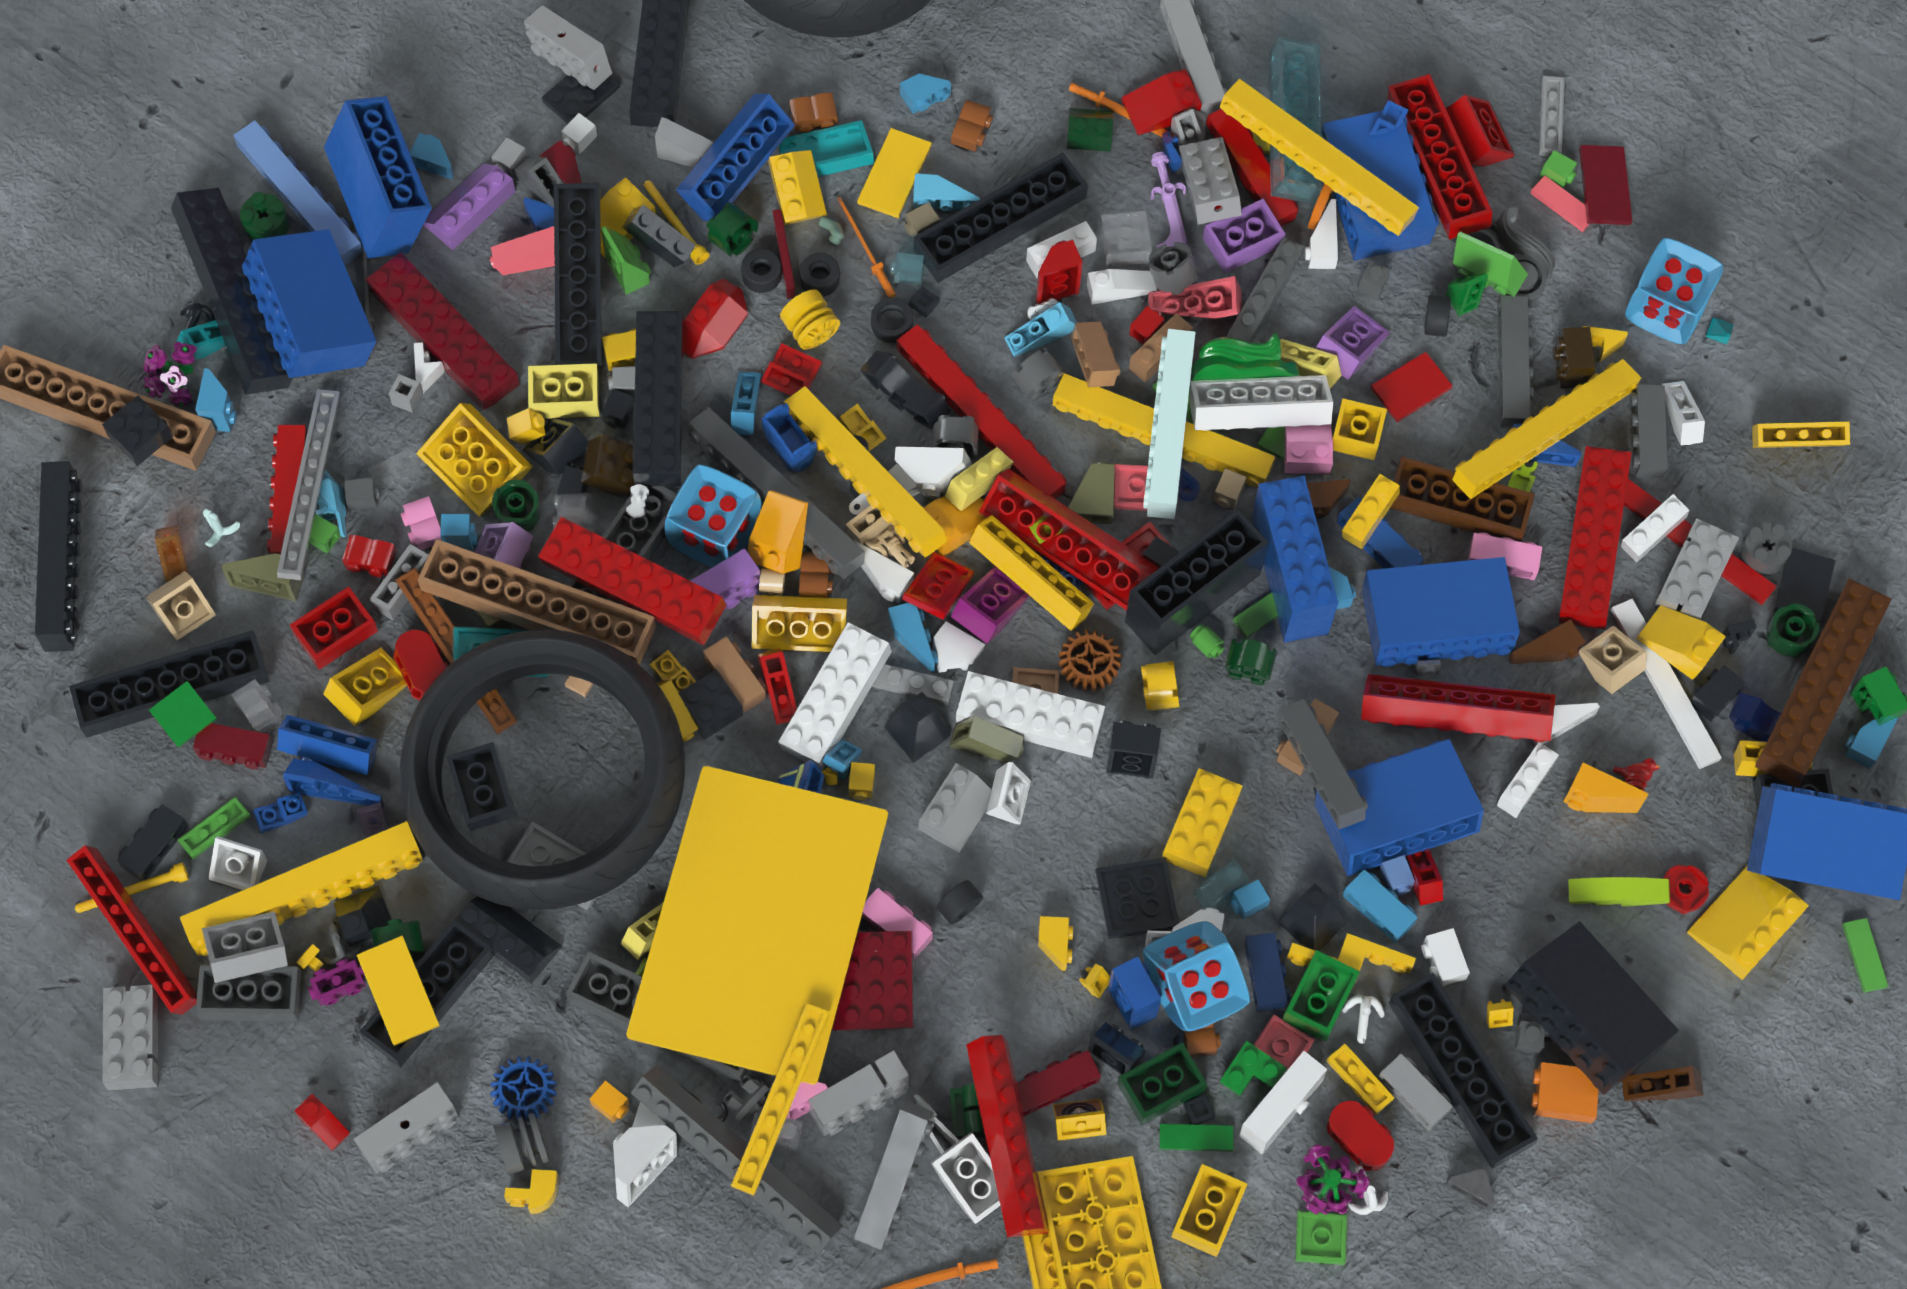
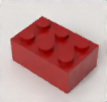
[290,586,378,670]

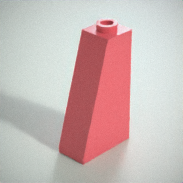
[490,226,555,275]

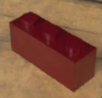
[193,723,273,769]

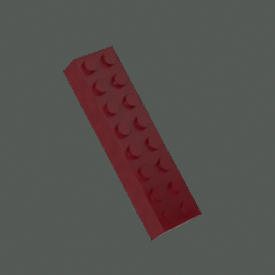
[366,252,519,412]

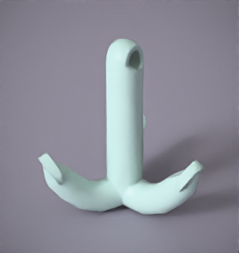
[203,509,240,547]

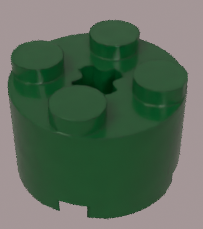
[240,192,289,242]
[707,202,758,257]
[492,480,541,532]
[1766,603,1819,658]
[1225,639,1277,686]
[371,919,424,962]

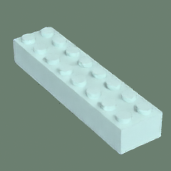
[1143,329,1195,519]

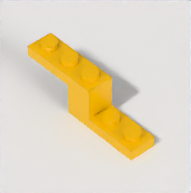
[1287,933,1416,982]

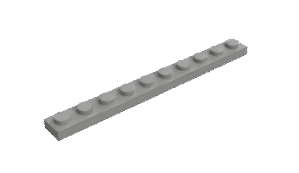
[277,389,340,580]

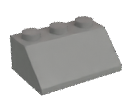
[919,763,992,853]
[202,911,288,983]

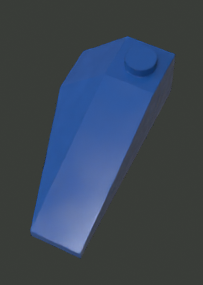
[283,757,384,809]

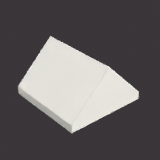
[986,762,1031,825]
[209,836,267,890]

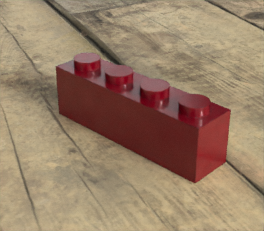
[1017,1050,1101,1117]

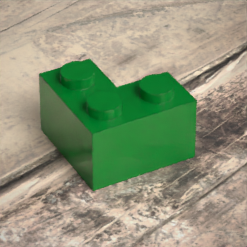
[1850,667,1907,726]
[1219,1041,1288,1097]

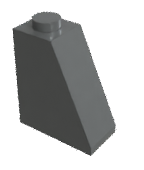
[512,157,564,207]

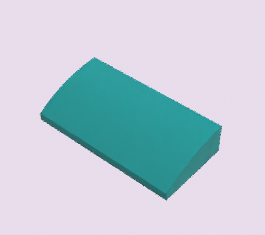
[778,120,874,177]

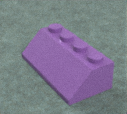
[423,163,515,250]

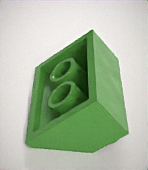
[1453,232,1528,297]

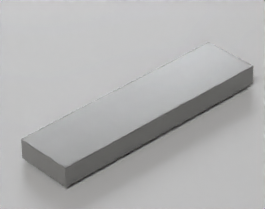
[1539,75,1565,157]

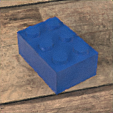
[1108,956,1162,1031]

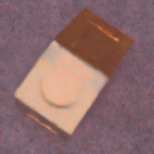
[155,525,189,582]

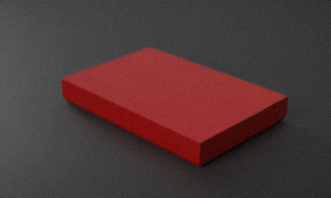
[1370,352,1452,422]
[902,552,975,620]

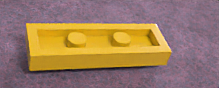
[1326,1044,1394,1116]

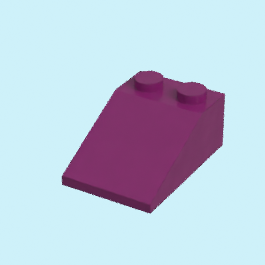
[951,566,1030,644]

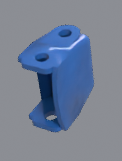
[761,403,817,472]

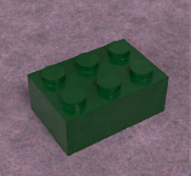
[1117,1042,1207,1126]

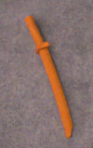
[1069,83,1174,138]
[837,196,896,298]
[882,1259,999,1289]

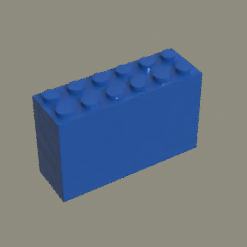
[324,96,432,258]
[1319,110,1439,261]
[242,229,376,378]
[1251,476,1338,643]
[1362,557,1520,667]
[1315,739,1484,877]
[1747,783,1907,900]

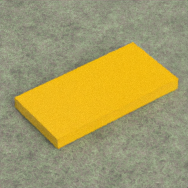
[857,128,932,219]
[357,936,440,1046]

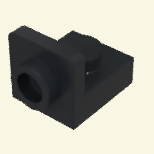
[1722,619,1757,654]

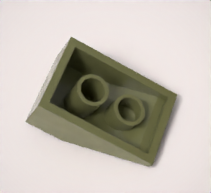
[222,553,305,601]

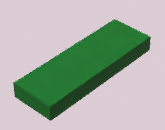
[1159,1124,1233,1152]

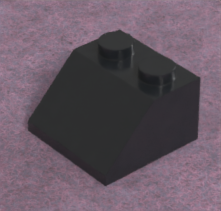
[522,418,588,475]
[1088,1022,1146,1075]

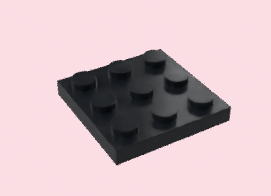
[1095,857,1179,939]

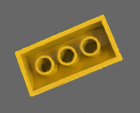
[752,595,847,652]

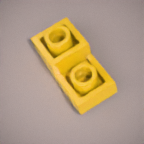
[649,650,696,693]

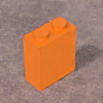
[1531,1062,1599,1123]

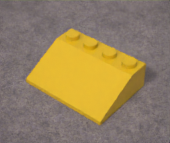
[416,403,533,517]
[1687,865,1809,980]

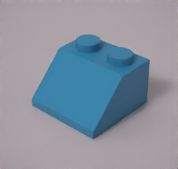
[196,368,237,432]

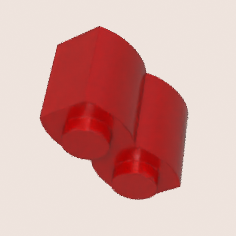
[342,535,397,577]

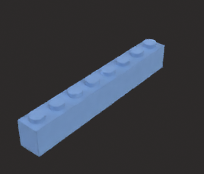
[233,120,363,265]

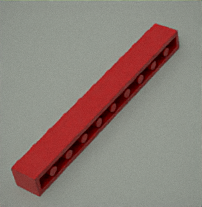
[897,324,1066,499]

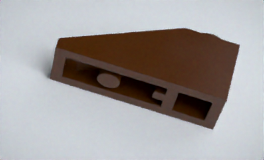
[1509,619,1586,664]
[1622,1066,1704,1101]

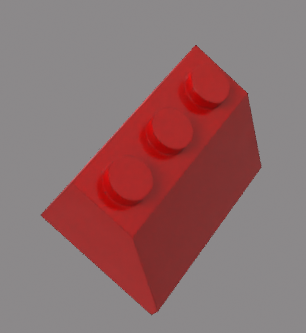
[1446,95,1515,167]
[1036,239,1083,304]

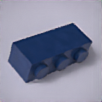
[1244,932,1290,1012]

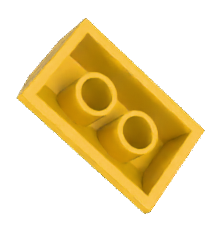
[768,150,827,226]

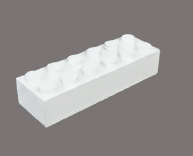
[1189,375,1333,431]
[778,622,892,770]
[956,671,1105,758]

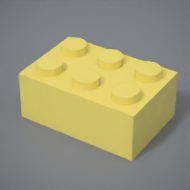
[528,364,599,419]

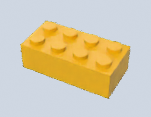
[1162,768,1243,878]

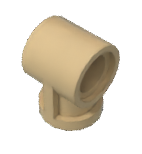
[759,568,785,596]

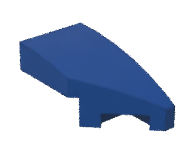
[1370,100,1408,137]
[1162,131,1182,173]

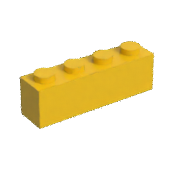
[1752,422,1850,448]

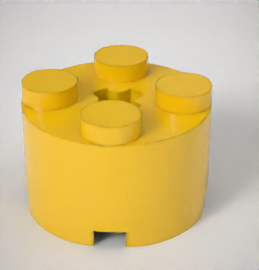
[1141,661,1179,711]

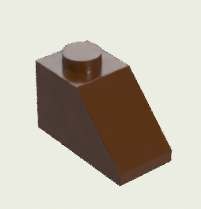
[1306,479,1350,519]

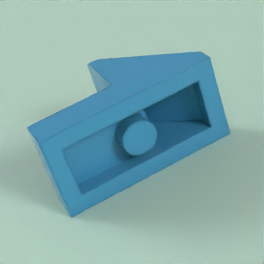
[822,739,863,780]

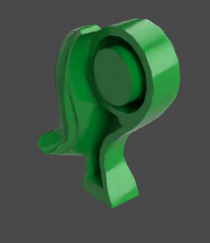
[1190,333,1300,381]

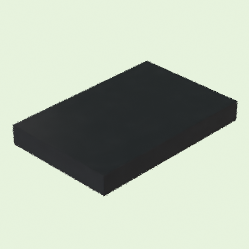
[1774,547,1836,623]

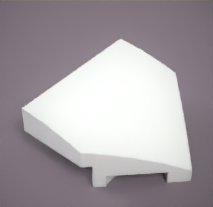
[931,622,985,672]

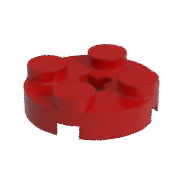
[1662,865,1709,914]

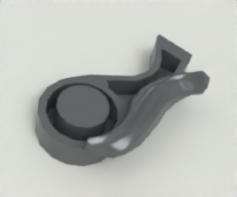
[1467,205,1555,305]

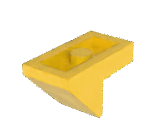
[1583,326,1628,362]

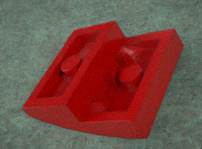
[760,343,823,396]

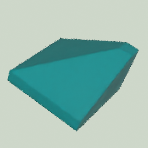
[1705,317,1734,345]

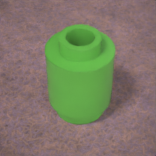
[1190,624,1224,658]

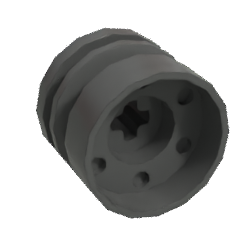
[493,1112,549,1175]

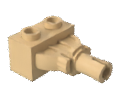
[845,506,915,568]

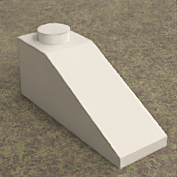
[1304,199,1338,269]
[1087,269,1157,305]
[1662,381,1705,445]
[854,540,914,604]
[1532,703,1600,745]

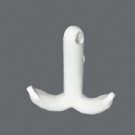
[1342,995,1385,1044]
[1348,1166,1388,1215]

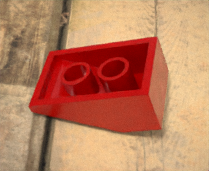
[1121,69,1202,135]

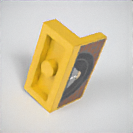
[1053,1099,1106,1140]

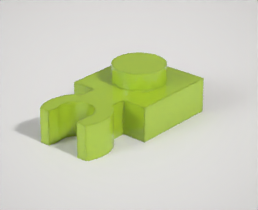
[1507,461,1538,492]

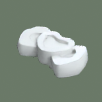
[1027,298,1058,321]
[626,484,649,518]

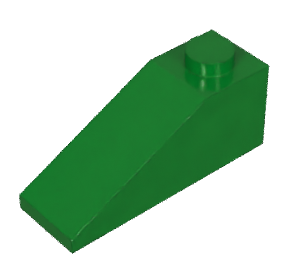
[1446,274,1488,317]

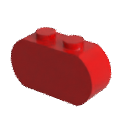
[393,630,448,701]
[1327,1101,1394,1171]

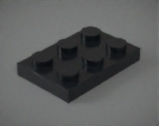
[542,75,620,124]

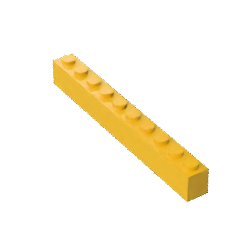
[1219,79,1419,236]
[1453,359,1641,499]
[1052,373,1275,487]
[784,386,947,558]

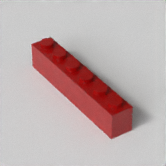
[1206,109,1298,227]
[267,425,308,555]

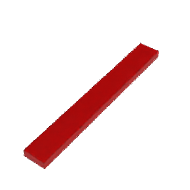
[1624,479,1777,605]

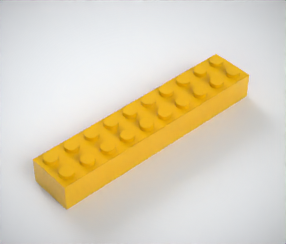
[180,821,423,957]

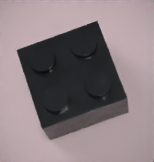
[102,396,173,466]
[679,669,743,740]

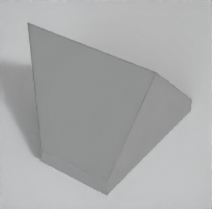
[1170,108,1208,146]

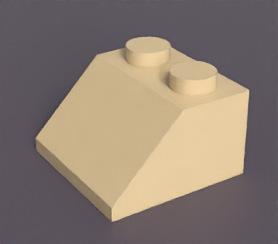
[146,571,216,641]
[1579,626,1646,694]

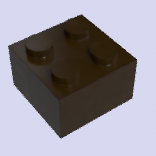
[1553,327,1595,389]
[581,433,634,498]

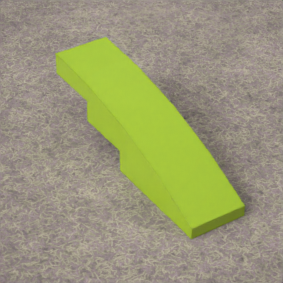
[1568,877,1670,907]

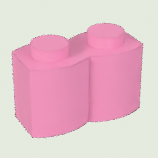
[401,496,442,550]

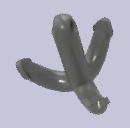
[321,922,362,967]

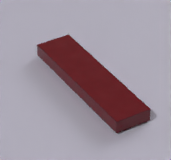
[772,209,796,299]

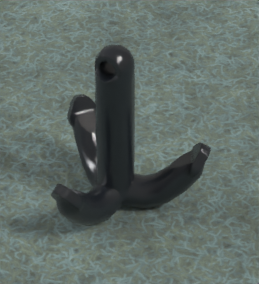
[180,301,215,329]

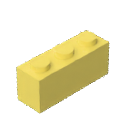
[945,447,1013,511]

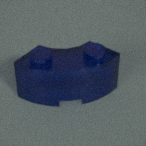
[1729,693,1781,742]

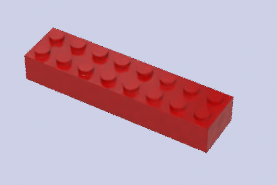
[1388,74,1492,239]
[1559,446,1632,630]
[538,517,727,645]

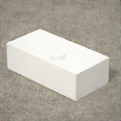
[1239,1051,1327,1155]

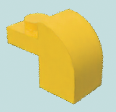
[504,1169,559,1214]

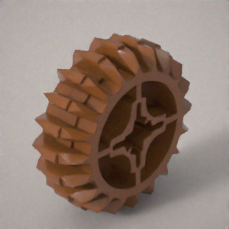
[1058,629,1121,692]

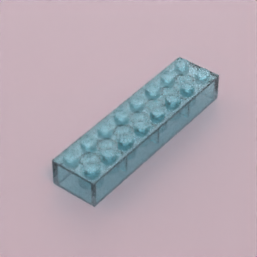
[1269,37,1322,204]

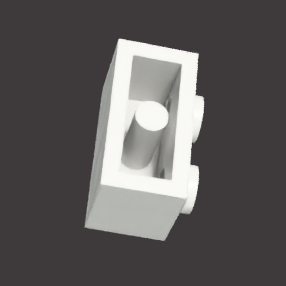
[1421,928,1470,986]

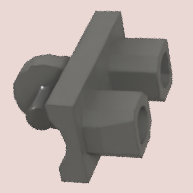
[723,1073,769,1121]

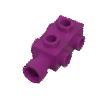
[307,959,366,1006]

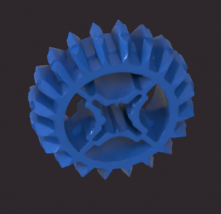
[490,1056,557,1122]

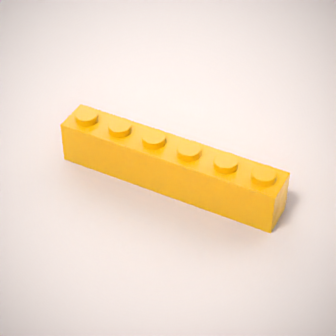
[969,515,1094,631]

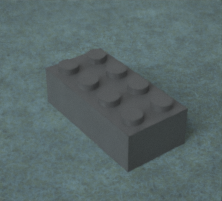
[196,965,302,1022]

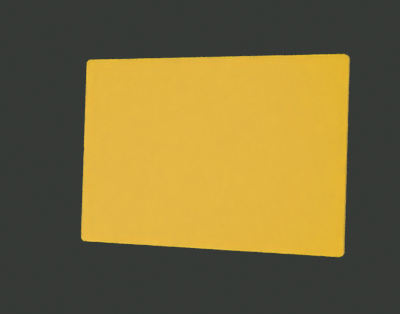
[626,766,888,1085]

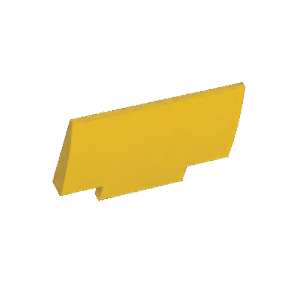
[1022,1156,1162,1289]

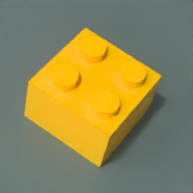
[1332,399,1387,460]

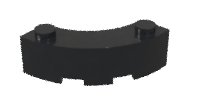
[860,350,951,429]

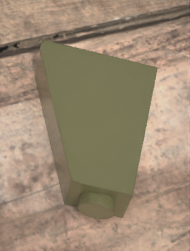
[1068,462,1114,524]
[949,716,1024,763]

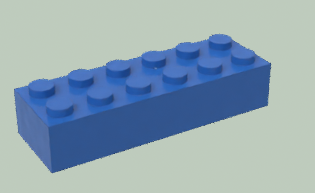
[676,94,795,221]

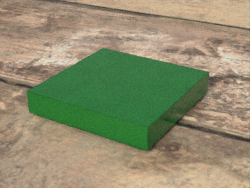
[149,681,217,748]

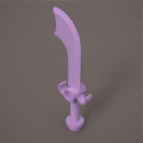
[1150,152,1187,248]

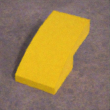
[838,403,887,451]

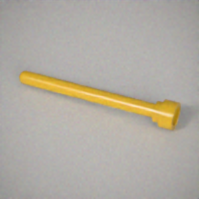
[644,180,710,265]
[75,862,189,913]

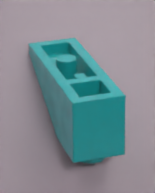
[175,320,226,361]

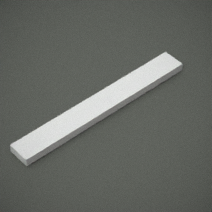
[1611,599,1722,770]

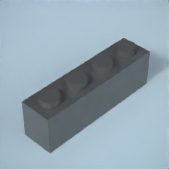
[1630,384,1668,478]

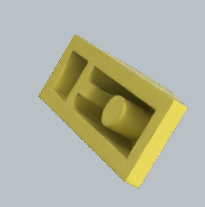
[1280,339,1342,388]
[621,902,664,960]

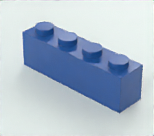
[1337,497,1424,569]
[277,715,377,775]

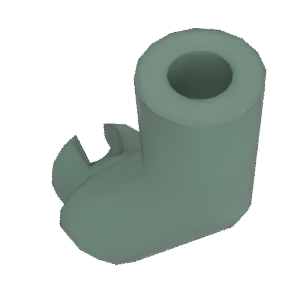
[819,216,844,245]

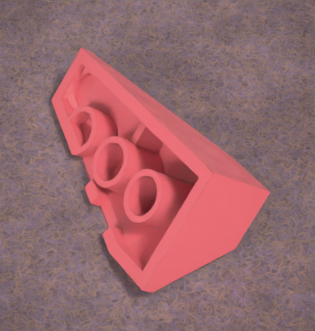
[1148,276,1243,318]

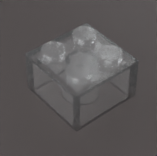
[1100,211,1152,267]

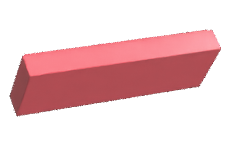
[1530,176,1590,232]

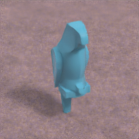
[316,470,347,537]

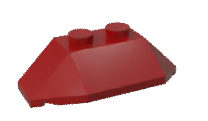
[683,278,748,359]

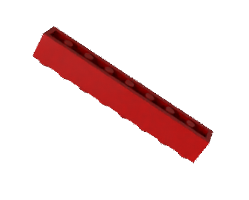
[66,845,197,1015]

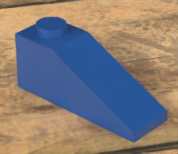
[1512,423,1581,467]

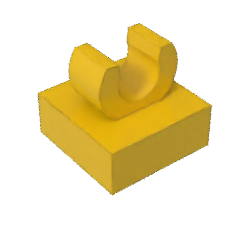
[294,944,324,972]
[1079,964,1110,998]
[1487,999,1513,1029]

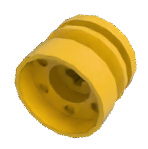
[780,290,840,350]

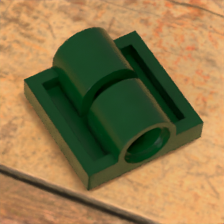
[950,1084,986,1139]

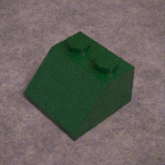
[1067,108,1113,152]

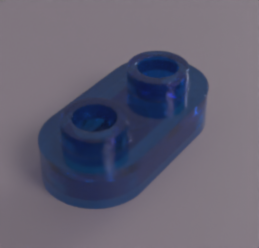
[1177,467,1200,501]

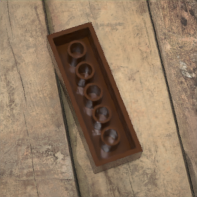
[1390,456,1535,542]

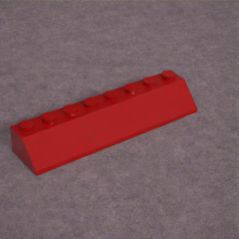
[978,468,1159,610]
[1361,674,1556,742]
[966,1035,1049,1238]

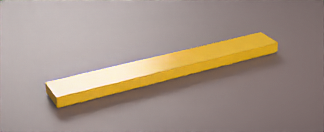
[731,1002,830,1196]

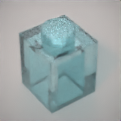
[890,252,924,286]

